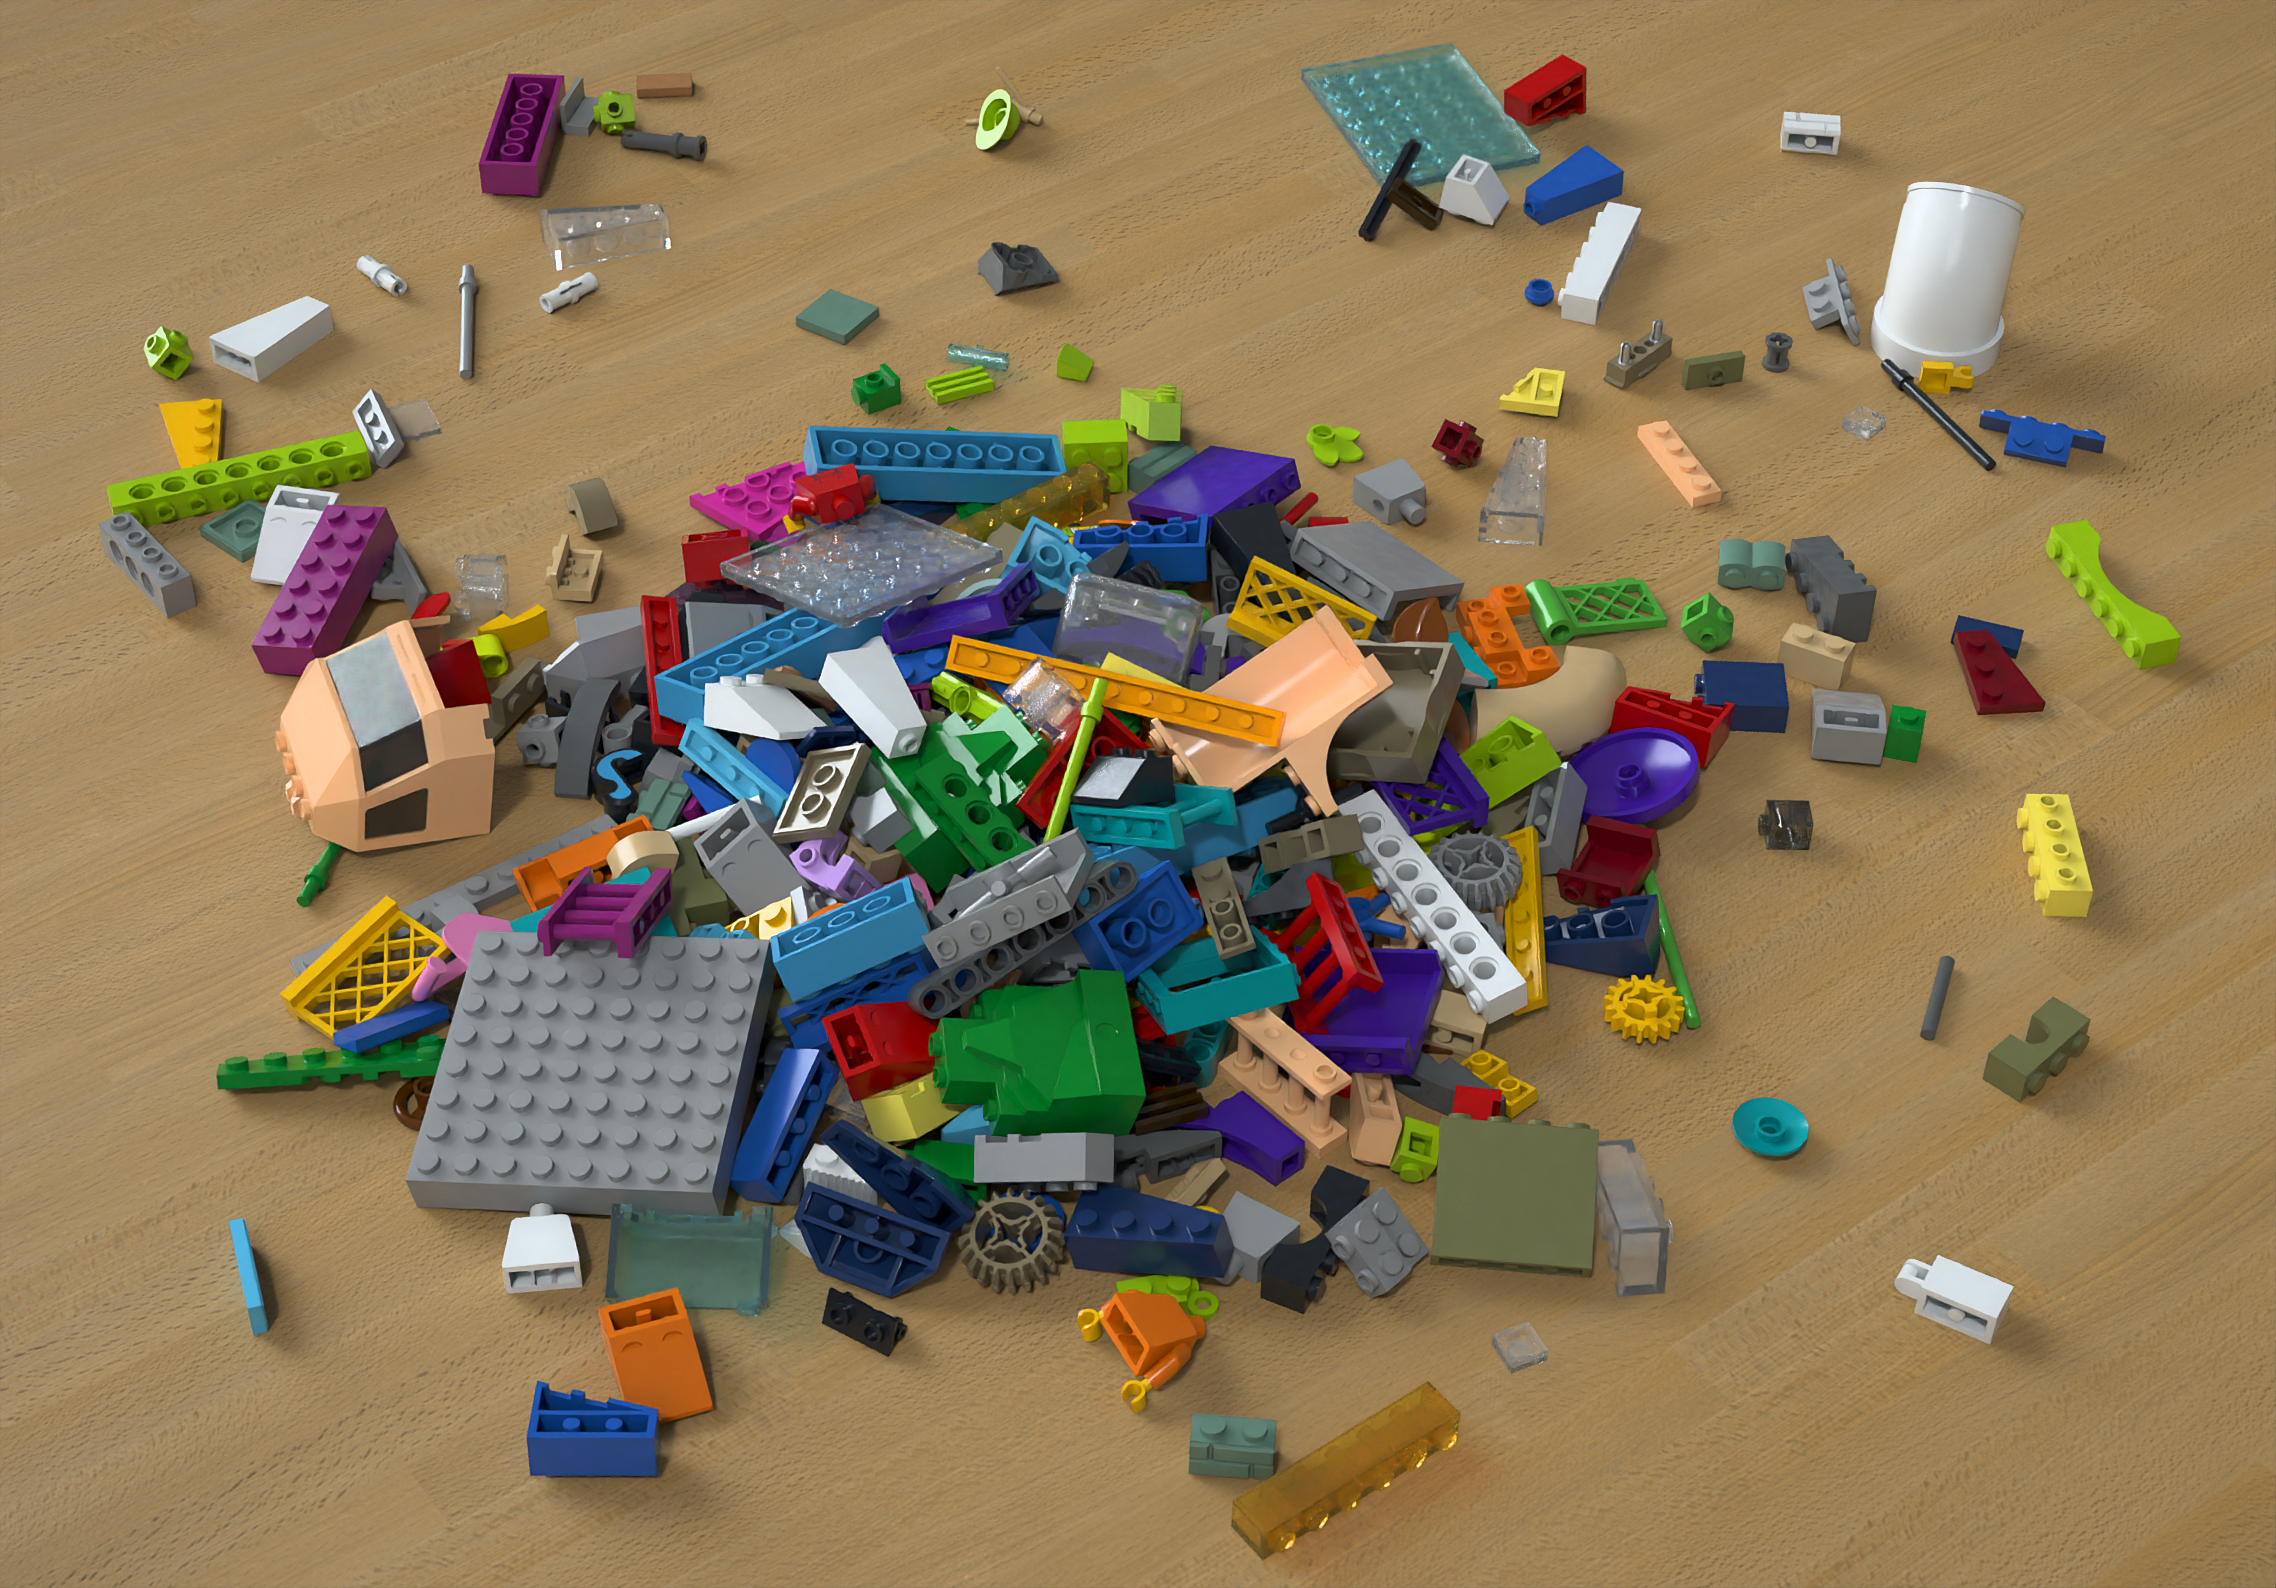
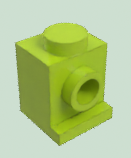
[1390,1116,1440,1183]

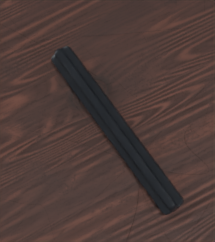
[1358,139,1422,241]

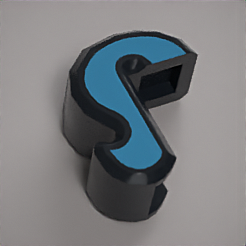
[591,748,649,825]

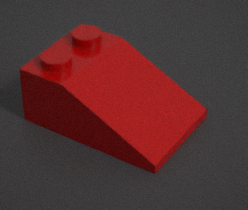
[681,528,752,588]

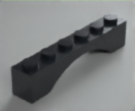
[1203,858,1336,925]

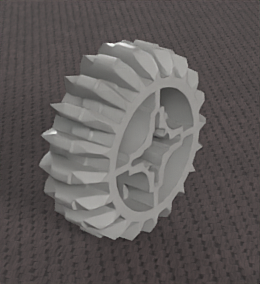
[1427,829,1522,912]

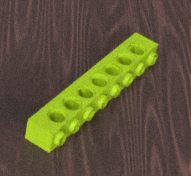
[106,430,372,527]

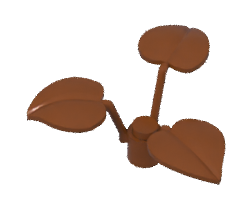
[1393,597,1470,754]

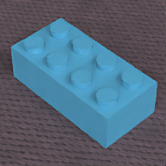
[770,876,931,1002]

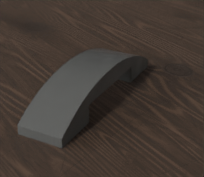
[1019,541,1129,618]
[554,679,621,799]

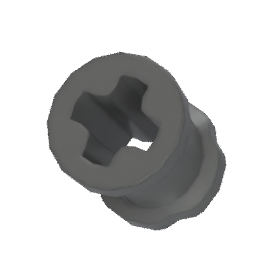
[1762,332,1793,373]

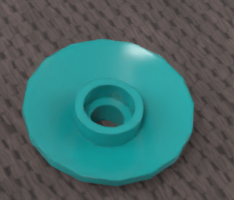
[1732,1097,1809,1157]

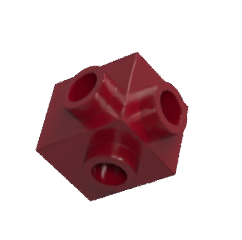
[1431,419,1484,468]

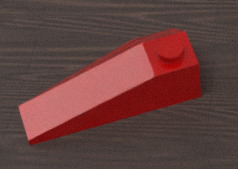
[1015,705,1150,830]

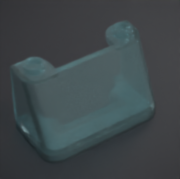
[605,1203,778,1316]

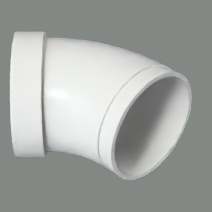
[1870,182,2025,378]

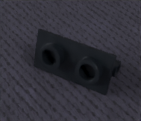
[822,1287,907,1357]

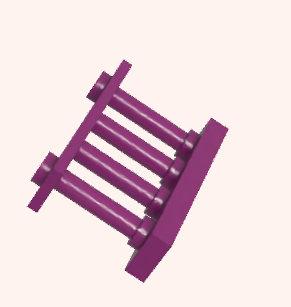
[537,867,674,958]

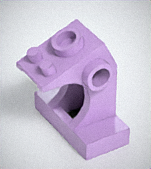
[789,829,885,903]

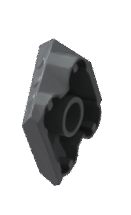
[978,242,1058,296]

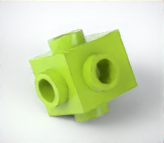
[593,91,635,134]
[143,326,194,381]

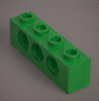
[907,751,1034,873]

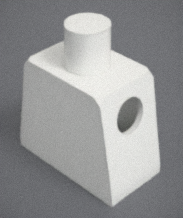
[502,1203,583,1294]

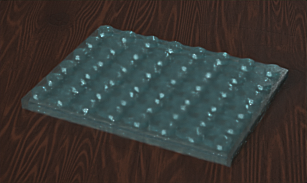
[1301,43,1541,188]

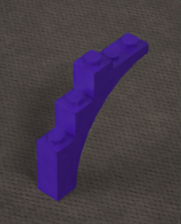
[1129,1083,1305,1187]

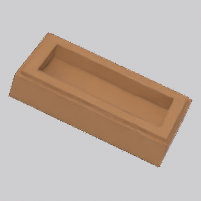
[636,73,692,98]

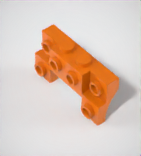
[1456,584,1560,689]
[512,815,654,913]

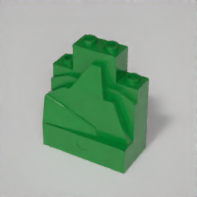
[870,704,1050,894]
[928,969,1146,1137]

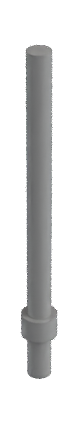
[459,264,477,379]

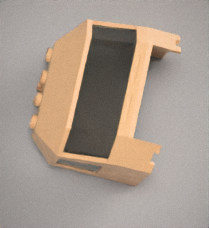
[275,615,495,852]

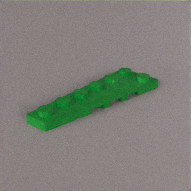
[216,1035,447,1090]

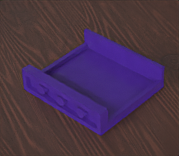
[1127,445,1301,529]
[881,561,1041,654]
[1278,946,1445,1075]

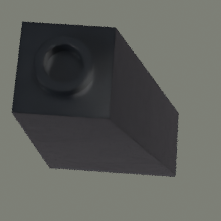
[1210,501,1297,608]

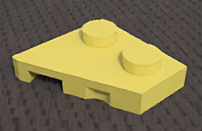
[1499,368,1565,417]

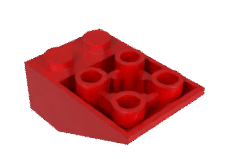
[821,999,943,1102]

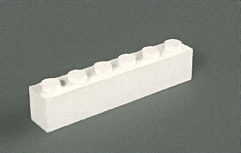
[1558,202,1642,325]

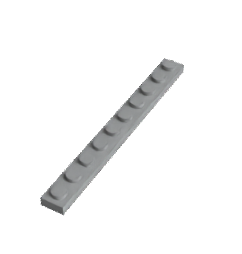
[289,814,618,977]

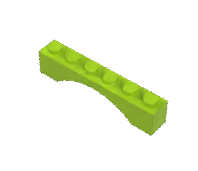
[2046,519,2182,670]

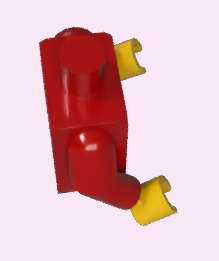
[782,463,882,534]

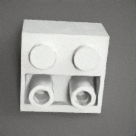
[1439,154,1510,225]

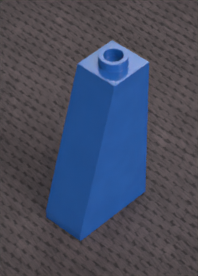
[1524,145,1624,226]

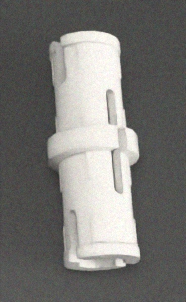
[357,255,407,297]
[539,272,598,313]

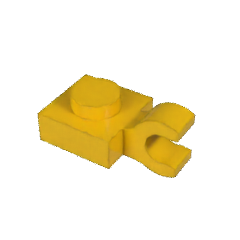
[1918,361,1974,394]

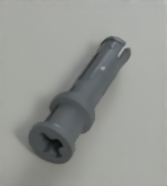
[621,129,707,161]

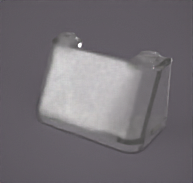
[1051,572,1204,688]

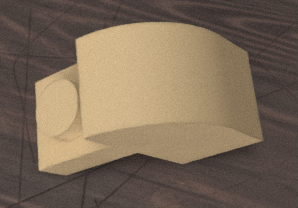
[606,831,679,881]

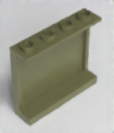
[1430,1113,1599,1278]

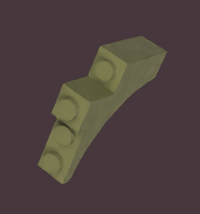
[667,836,734,937]

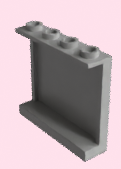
[1289,521,1465,621]
[921,827,1096,969]

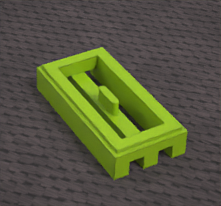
[925,365,994,405]

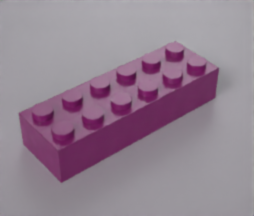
[479,73,566,196]
[251,505,398,675]

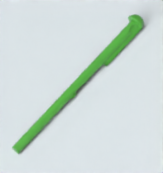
[1636,823,1701,1028]

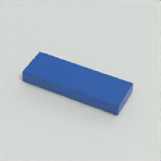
[333,999,449,1054]

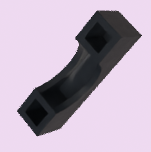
[1260,1165,1370,1314]

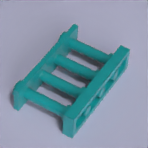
[1070,783,1238,850]

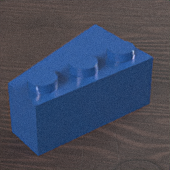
[526,1381,661,1476]

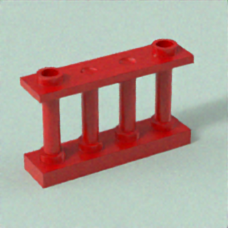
[1260,872,1384,1035]

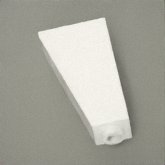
[209,296,334,383]
[819,645,927,759]

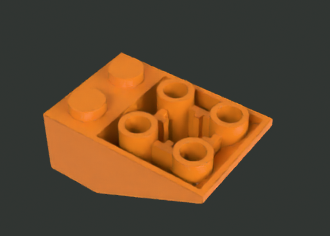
[598,1287,713,1424]

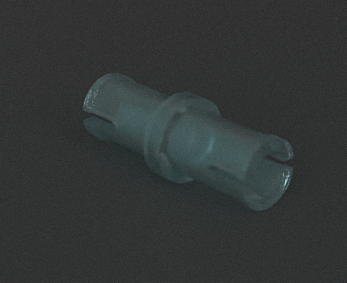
[946,342,1010,372]

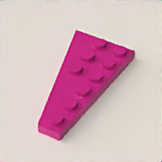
[689,461,807,542]

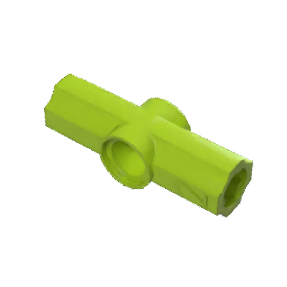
[929,671,1014,725]

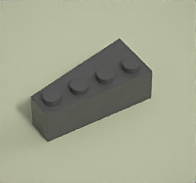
[1785,535,1877,643]

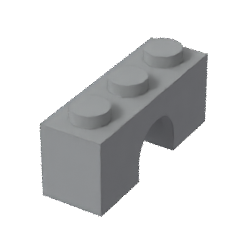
[844,741,914,854]

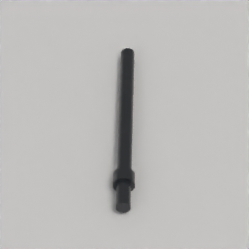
[1881,359,1996,471]

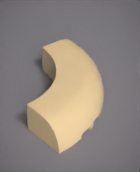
[1468,645,1627,756]

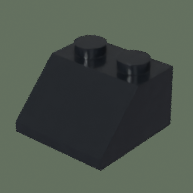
[1070,746,1174,807]

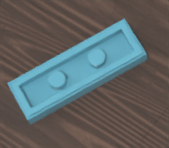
[229,1218,269,1335]

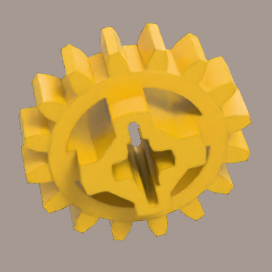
[1603,975,1685,1044]

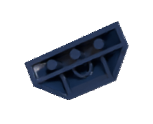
[794,1181,952,1299]

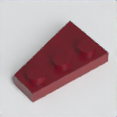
[1953,630,2046,715]

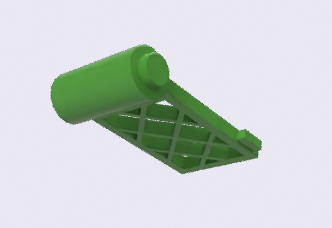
[1524,577,1667,646]

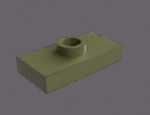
[1682,351,1745,390]

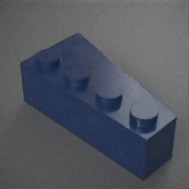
[1063,1183,1235,1278]

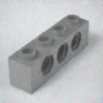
[98,511,197,619]

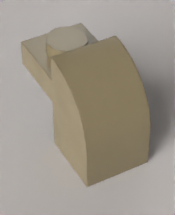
[565,477,619,535]

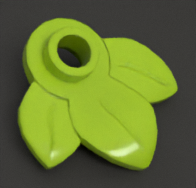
[1306,424,1363,465]

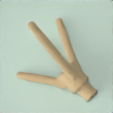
[965,66,1044,126]

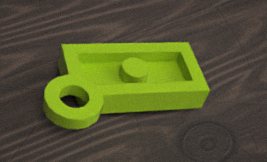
[1116,1274,1219,1320]

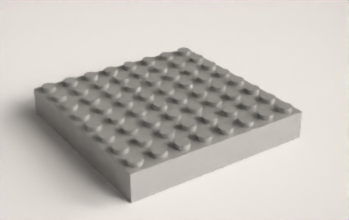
[405,931,777,1219]

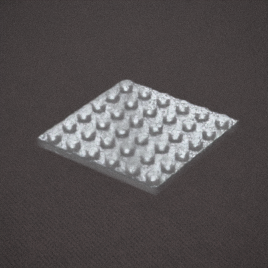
[720,502,1003,628]

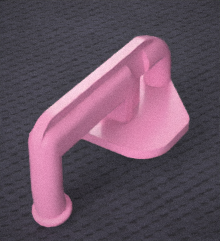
[411,912,513,1002]

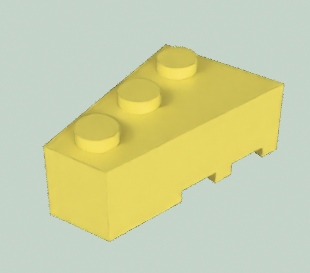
[861,1072,972,1146]

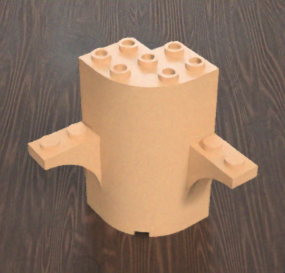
[1148,604,1393,819]

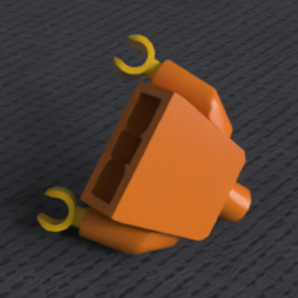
[1077,1289,1206,1413]

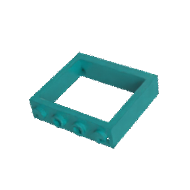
[1131,925,1301,1035]

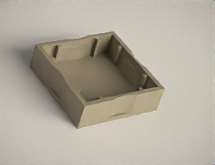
[1326,639,1466,784]

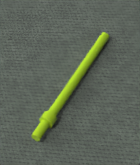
[1042,678,1109,844]

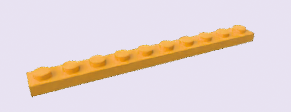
[945,635,1287,748]

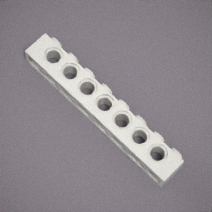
[1337,789,1527,1024]

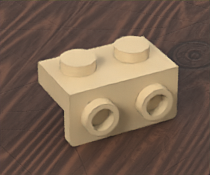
[546,534,604,601]

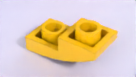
[477,604,550,653]
[1459,1049,1538,1118]

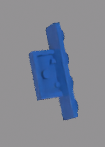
[1979,409,2106,467]

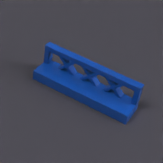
[777,952,935,1054]

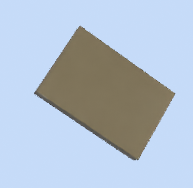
[772,743,872,844]

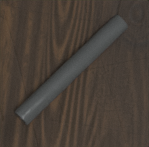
[1920,956,1955,1040]

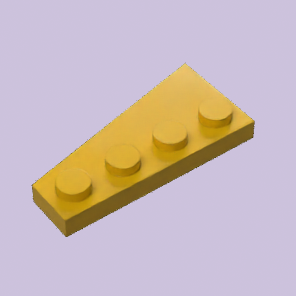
[159,399,224,469]

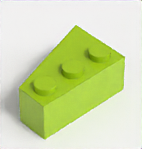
[1120,384,1183,441]

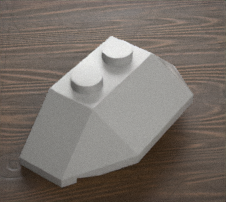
[543,621,645,704]

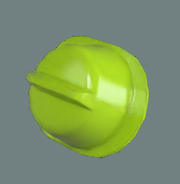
[976,89,1020,150]

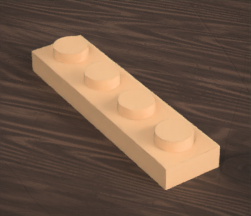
[1637,420,1722,507]

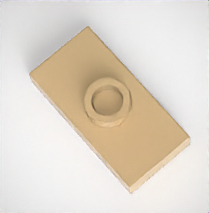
[1162,1158,1227,1207]

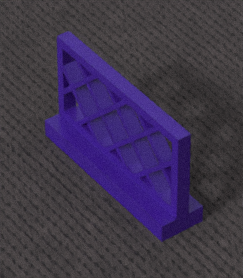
[1371,735,1490,837]

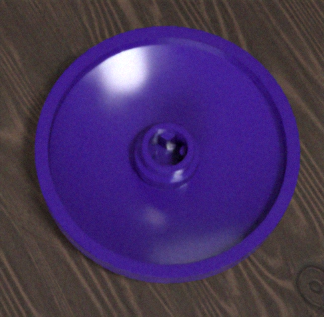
[1569,727,1701,825]

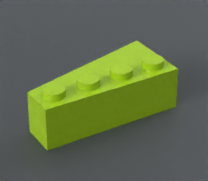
[1415,714,1563,837]

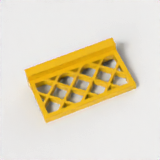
[1225,556,1378,648]
[280,895,452,1041]

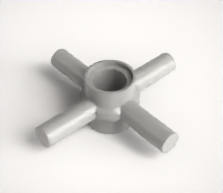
[958,846,1057,918]

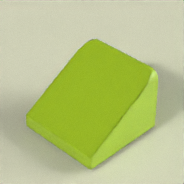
[1057,343,1094,382]

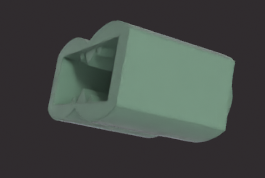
[1717,539,1785,591]

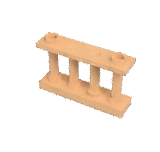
[1217,1008,1352,1159]

